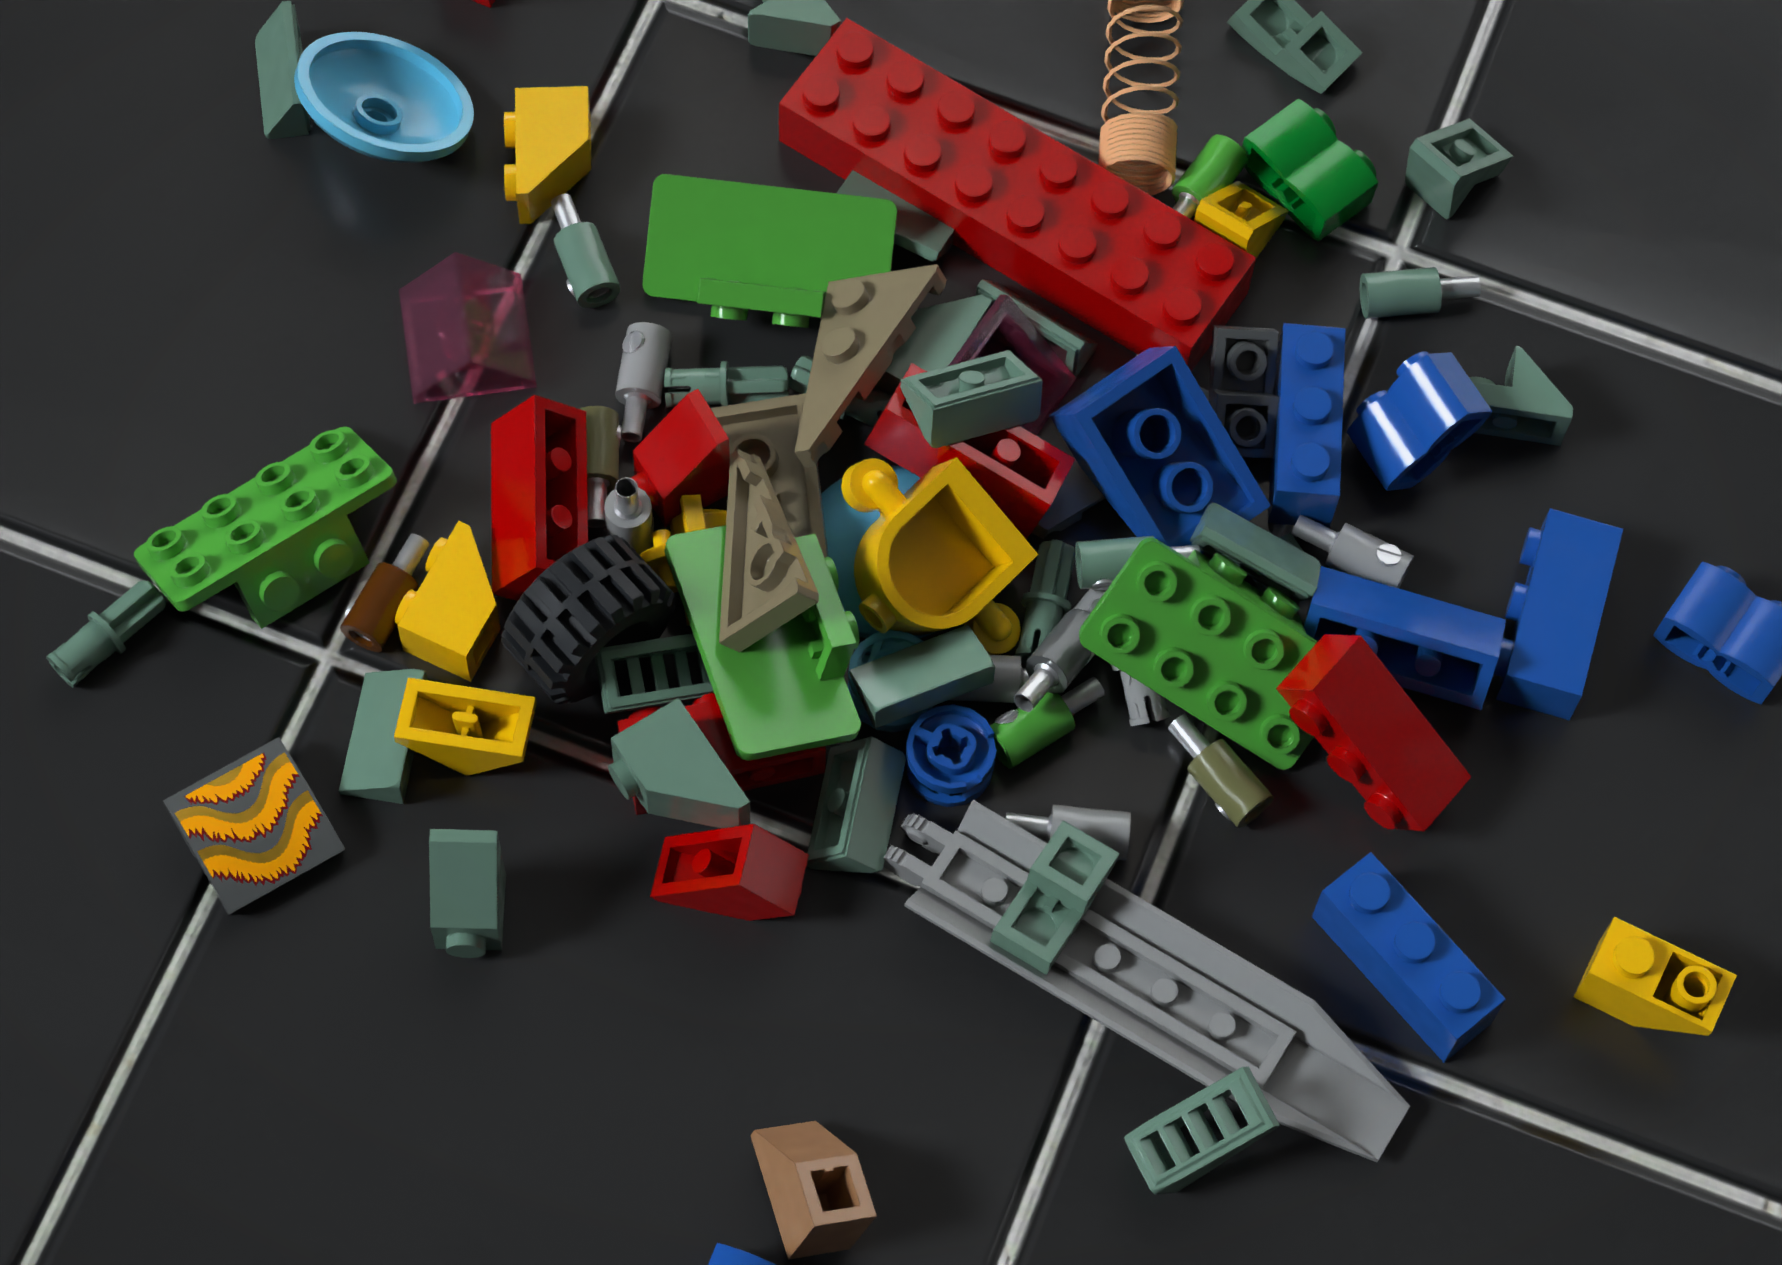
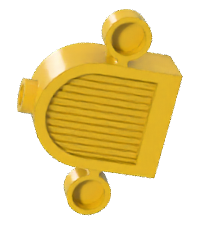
[841,457,1039,655]

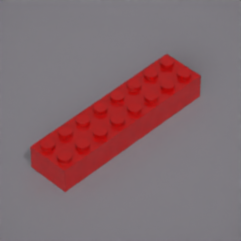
[779,18,1256,372]

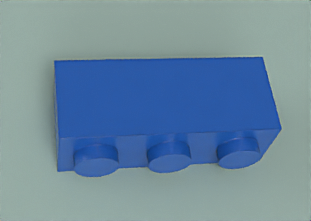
[1268,323,1346,528]
[1493,508,1623,720]
[1303,566,1506,710]
[1312,852,1506,1063]

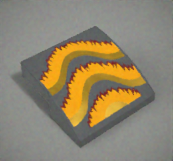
[163,737,345,915]

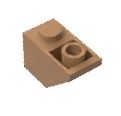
[750,1121,877,1260]

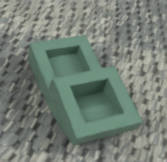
[1227,0,1363,94]
[990,820,1120,975]

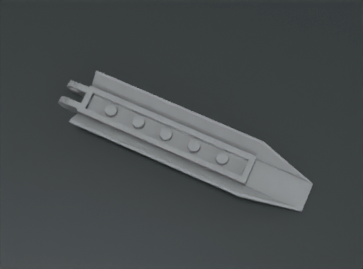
[884,800,1410,1162]

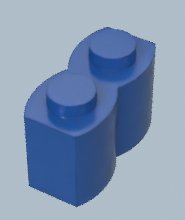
[1347,351,1492,491]
[1653,562,1782,704]

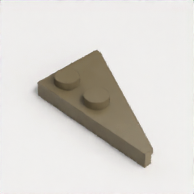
[794,264,947,467]
[711,393,829,557]
[719,449,819,652]

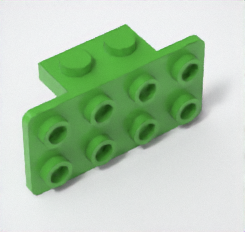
[642,174,897,328]
[134,426,397,629]
[664,525,861,761]
[1079,538,1318,770]

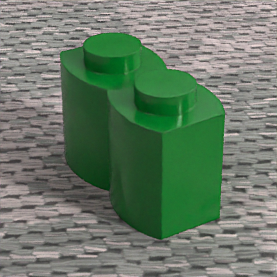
[1242,99,1379,242]

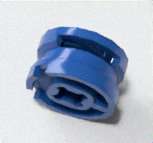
[905,704,997,807]

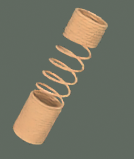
[1098,0,1184,196]

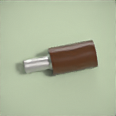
[340,534,430,652]

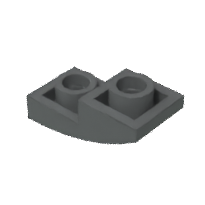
[1209,325,1279,459]

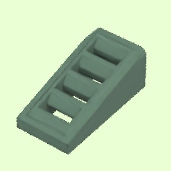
[594,633,714,714]
[1124,1066,1280,1195]

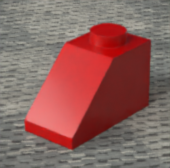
[630,389,730,527]
[650,824,809,921]

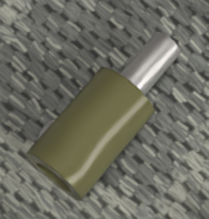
[580,406,621,528]
[1168,714,1274,828]

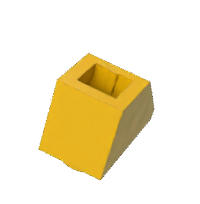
[504,86,591,224]
[395,520,501,682]
[1574,917,1737,1036]

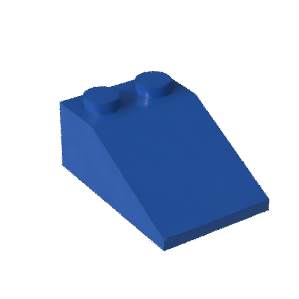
[1049,346,1271,554]

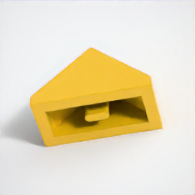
[1194,181,1289,258]
[394,678,537,776]

